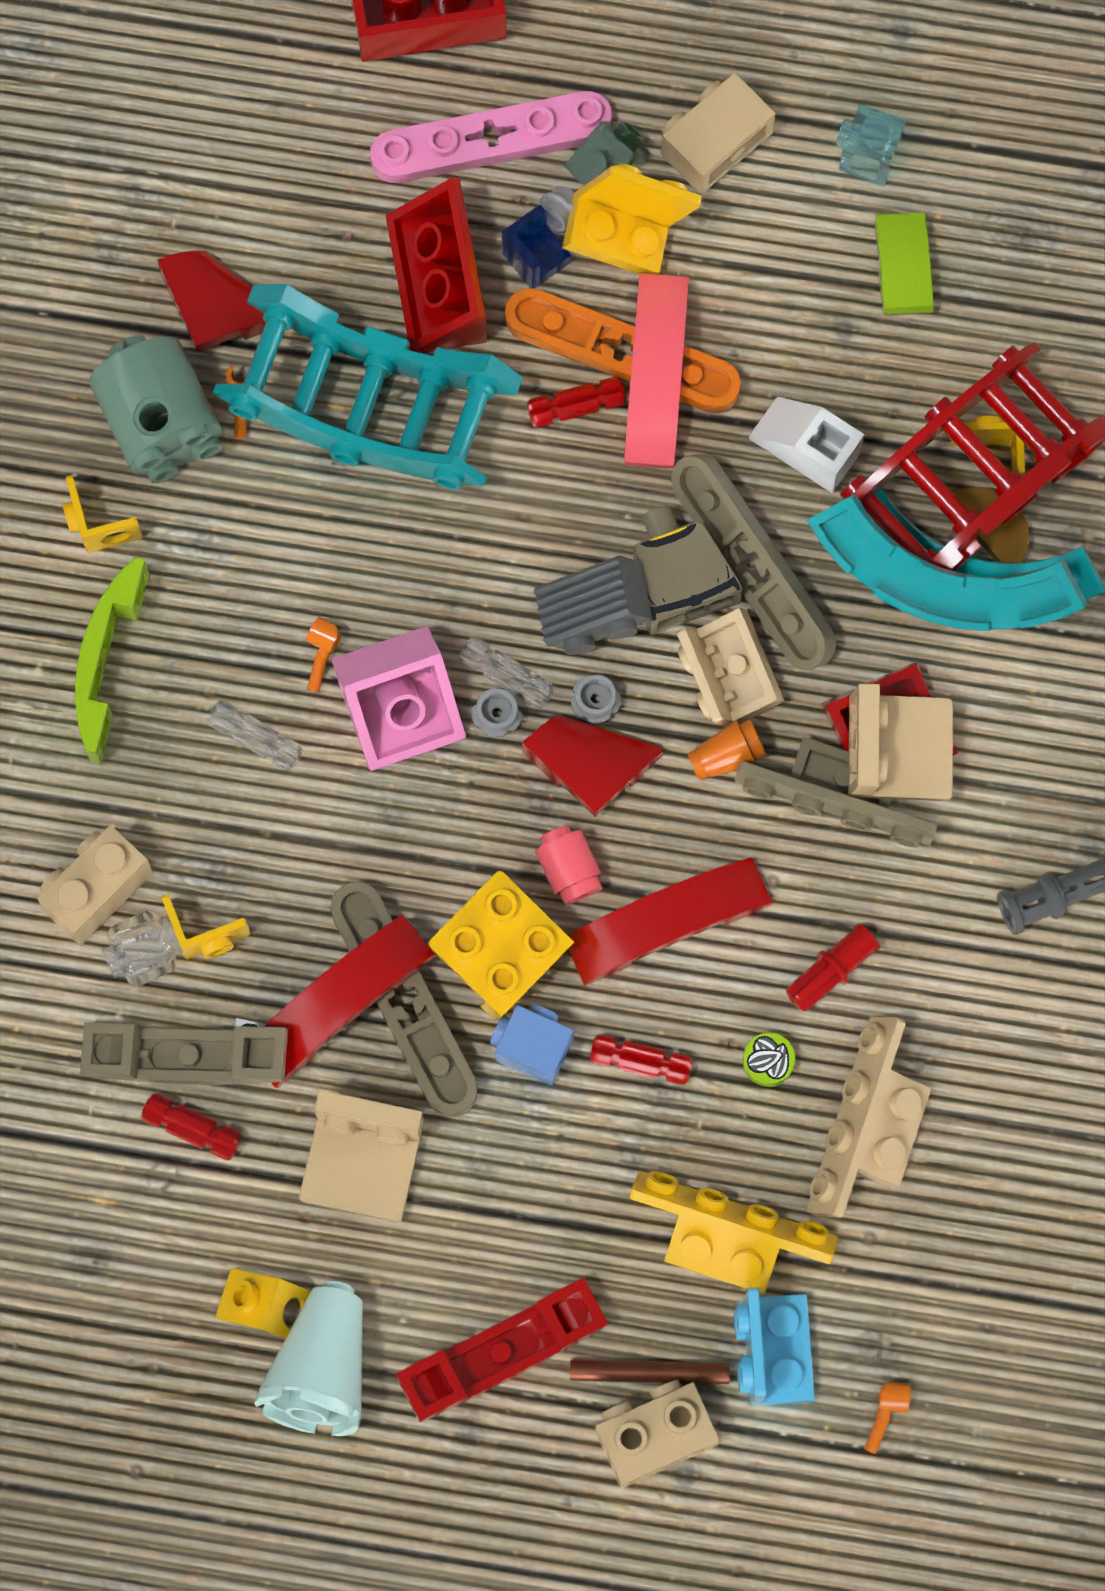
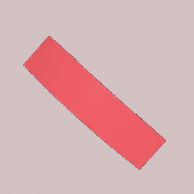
[624,273,689,469]

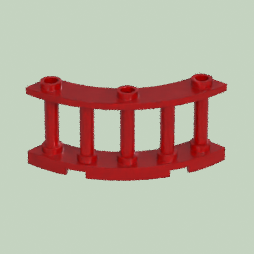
[840,342,1105,571]

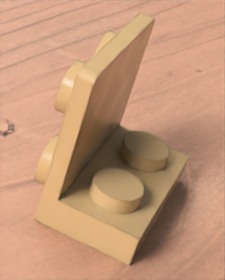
[848,684,953,801]
[299,1090,424,1223]

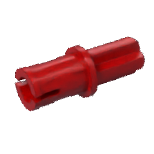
[786,923,880,1012]

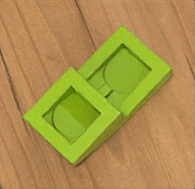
[874,212,933,315]

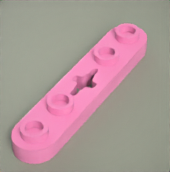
[370,91,612,183]

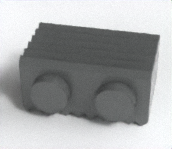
[533,555,653,655]

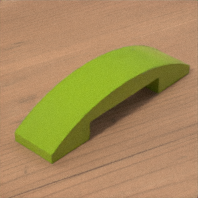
[75,557,149,765]

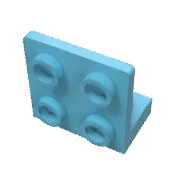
[734,1288,815,1406]

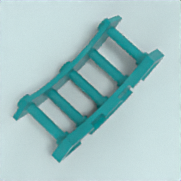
[213,284,523,490]
[807,487,1105,631]

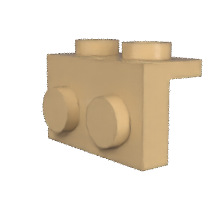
[677,608,785,726]

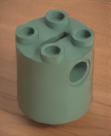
[89,335,223,483]

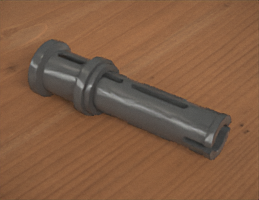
[997,858,1105,935]

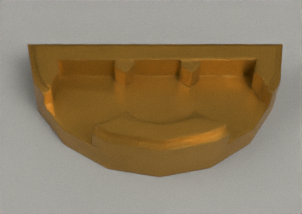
[954,487,1029,562]

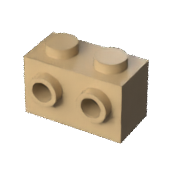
[661,73,776,195]
[37,825,153,946]
[595,1379,720,1489]

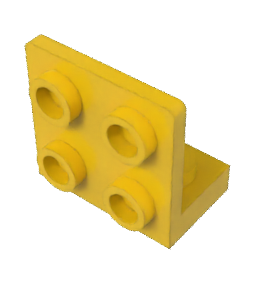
[562,164,702,275]
[428,871,574,1020]

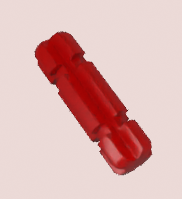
[527,377,625,427]
[590,1034,693,1085]
[141,1093,242,1160]

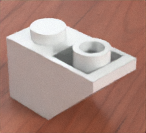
[749,397,864,493]

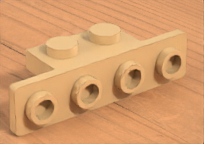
[807,1017,931,1218]

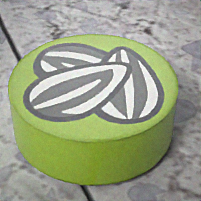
[742,1032,795,1087]

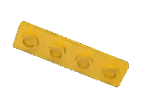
[629,1171,838,1295]

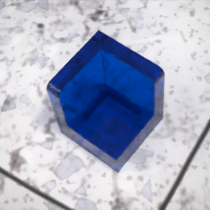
[501,205,571,289]

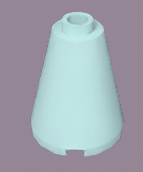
[254,1281,363,1436]

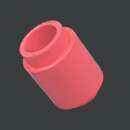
[535,825,603,906]

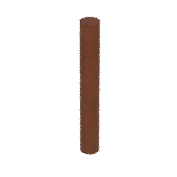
[570,1360,730,1384]

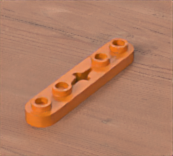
[505,288,741,413]

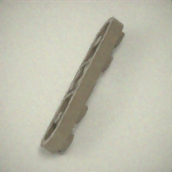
[671,454,836,670]
[330,882,477,1118]

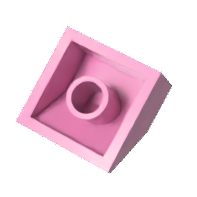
[331,626,466,772]

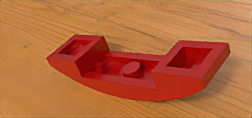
[568,857,773,986]
[264,915,436,1088]
[395,1277,608,1423]

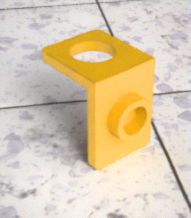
[950,416,1025,476]
[62,475,143,553]
[161,894,251,960]
[216,1269,311,1339]

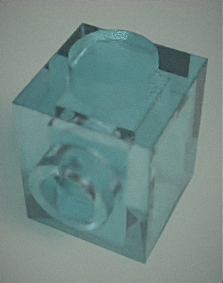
[835,104,906,187]

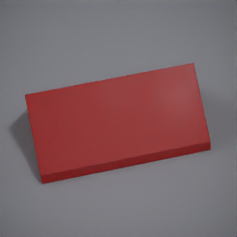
[385,177,487,353]

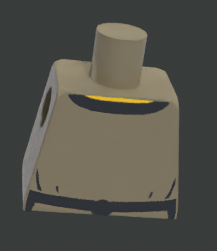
[633,506,742,636]

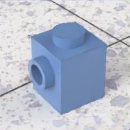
[490,1004,574,1086]

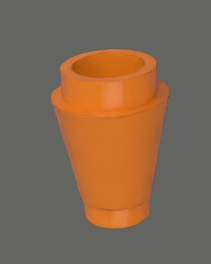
[687,719,767,781]

